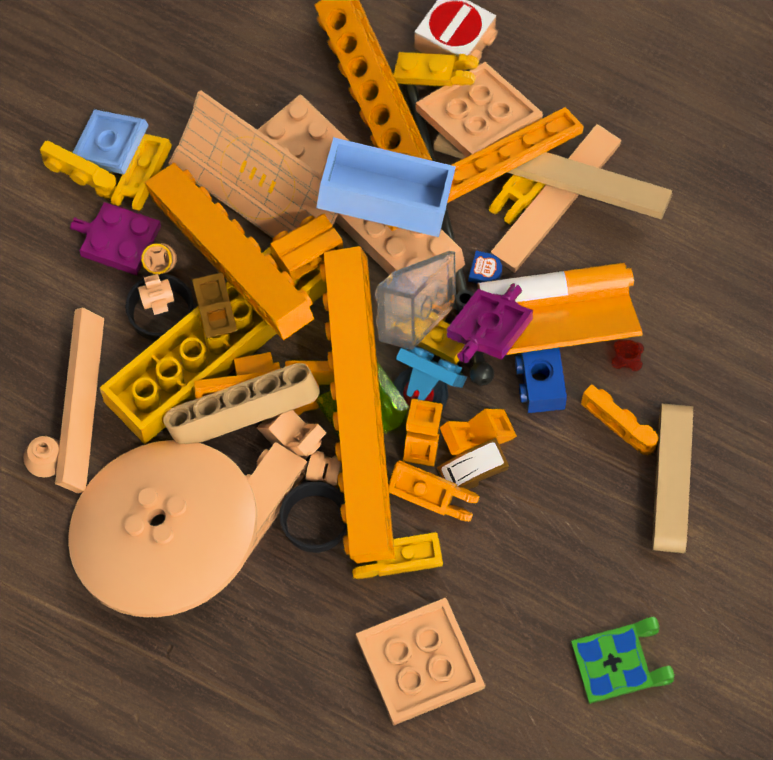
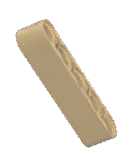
[163,363,320,444]
[652,403,693,553]

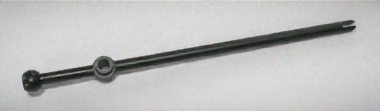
[404,84,494,386]

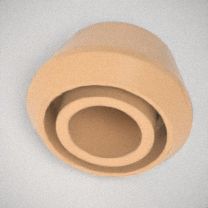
[24,436,60,478]

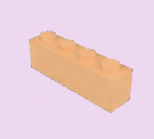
[245,442,308,560]

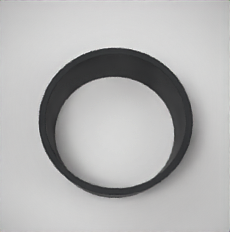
[125,274,194,341]
[280,482,347,553]

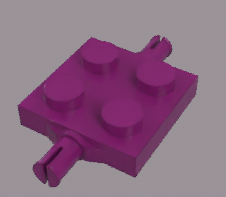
[70,202,165,276]
[447,283,533,363]

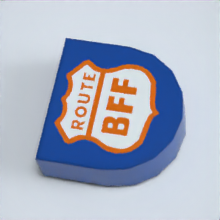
[468,251,502,284]

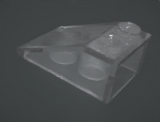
[375,251,456,350]

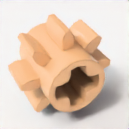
[138,274,174,315]

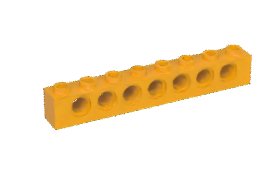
[315,0,433,161]

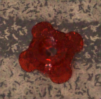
[612,340,644,371]

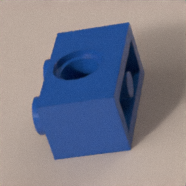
[515,347,567,413]

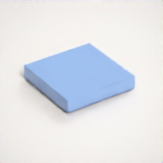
[73,109,148,175]

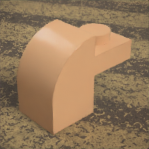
[257,410,326,460]

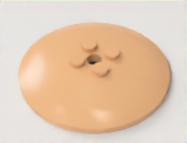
[68,440,257,617]

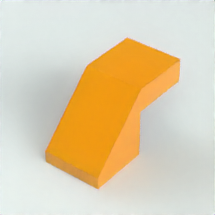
[440,409,517,455]

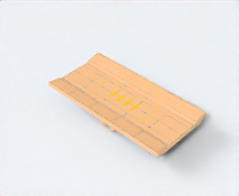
[168,91,339,239]

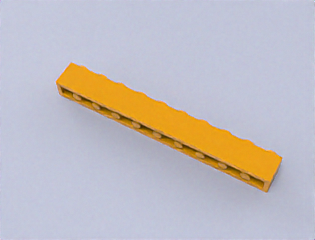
[320,246,395,564]

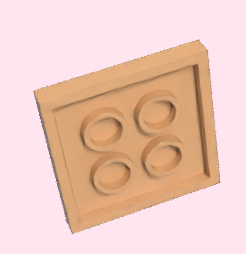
[416,62,543,157]
[356,598,485,726]

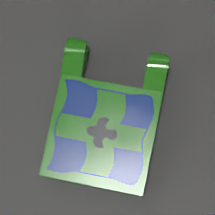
[571,617,674,704]

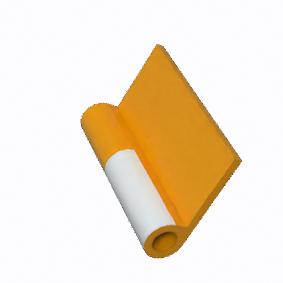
[477,263,642,357]

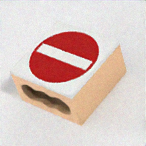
[414,0,497,71]

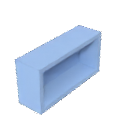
[316,137,456,237]

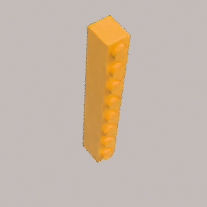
[144,163,314,341]

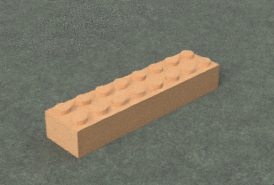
[258,94,465,304]

